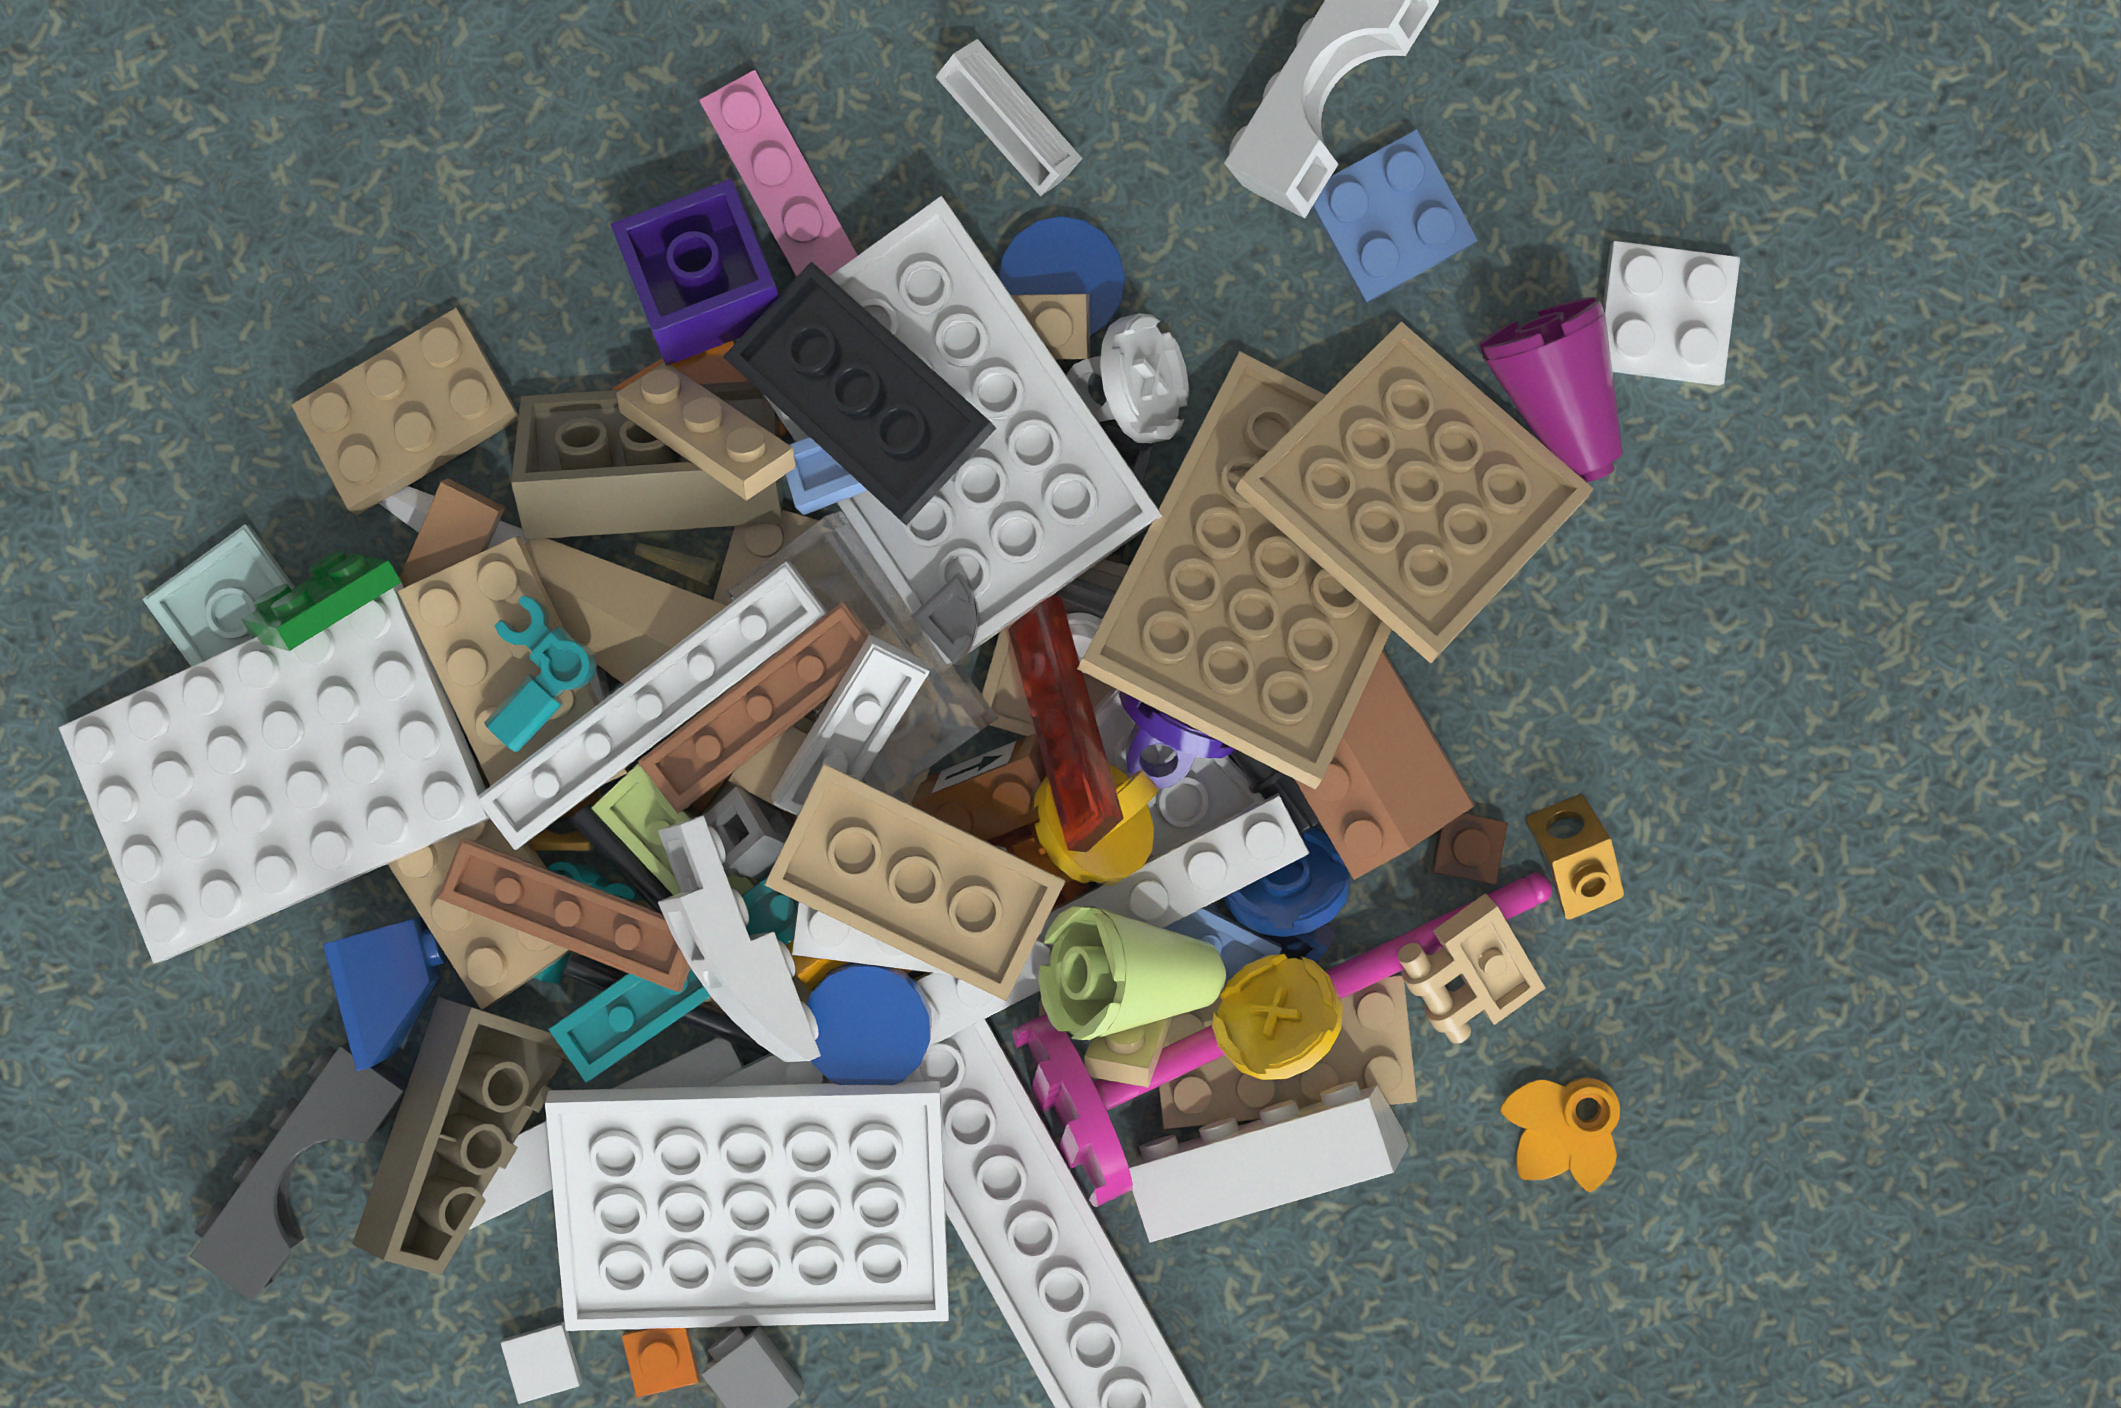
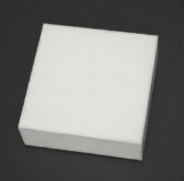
[501,1321,583,1404]

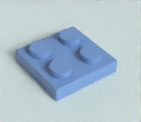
[1312,129,1478,305]

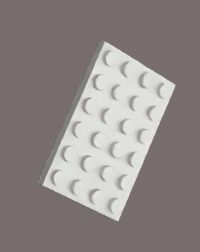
[731,196,1162,666]
[59,578,490,964]
[545,1081,949,1331]

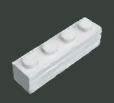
[936,39,1083,197]

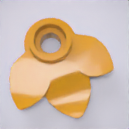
[1500,1077,1620,1192]

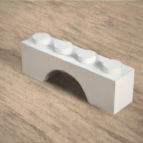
[1224,0,1439,218]

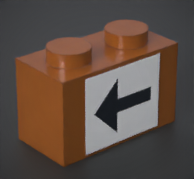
[911,733,1054,841]

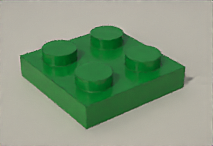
[241,551,402,651]

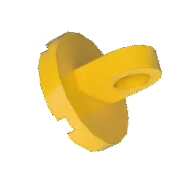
[1033,758,1159,886]
[1212,954,1343,1080]

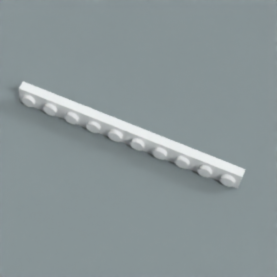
[707,793,1309,1087]

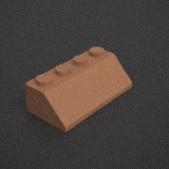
[1295,649,1475,880]

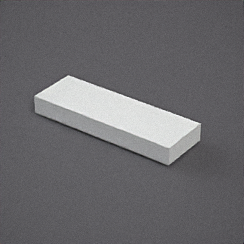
[771,635,930,816]

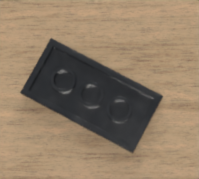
[723,261,996,526]

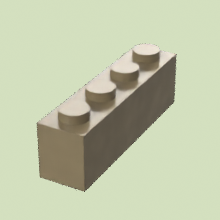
[352,997,570,1275]

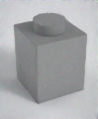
[702,1326,804,1408]

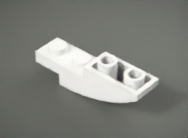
[658,816,821,1062]

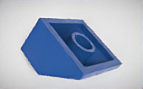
[323,916,446,1071]

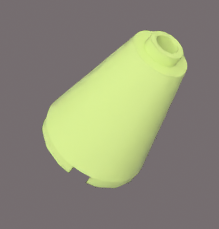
[1038,906,1226,1040]

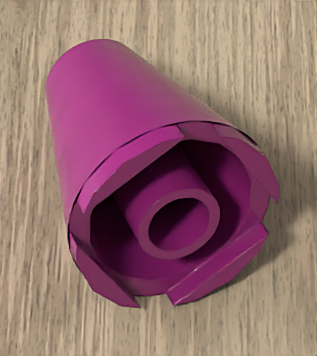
[1479,297,1623,482]

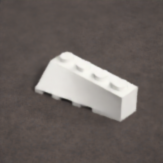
[1128,1081,1409,1242]

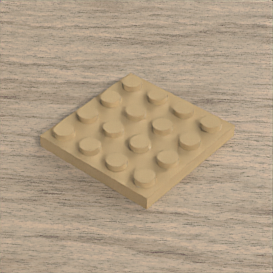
[1235,321,1594,663]

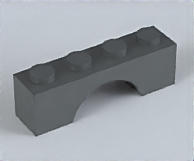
[190,1042,409,1301]

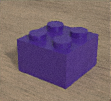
[610,178,779,366]

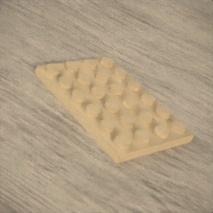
[1078,351,1392,790]

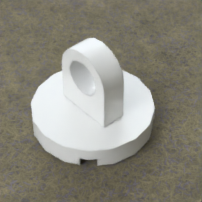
[1067,313,1189,443]

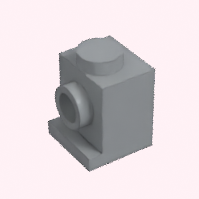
[704,787,793,881]

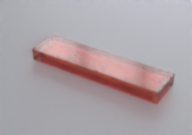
[1008,595,1124,852]

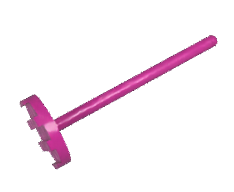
[1012,872,1552,1207]

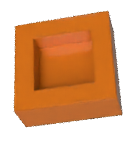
[622,1328,701,1398]

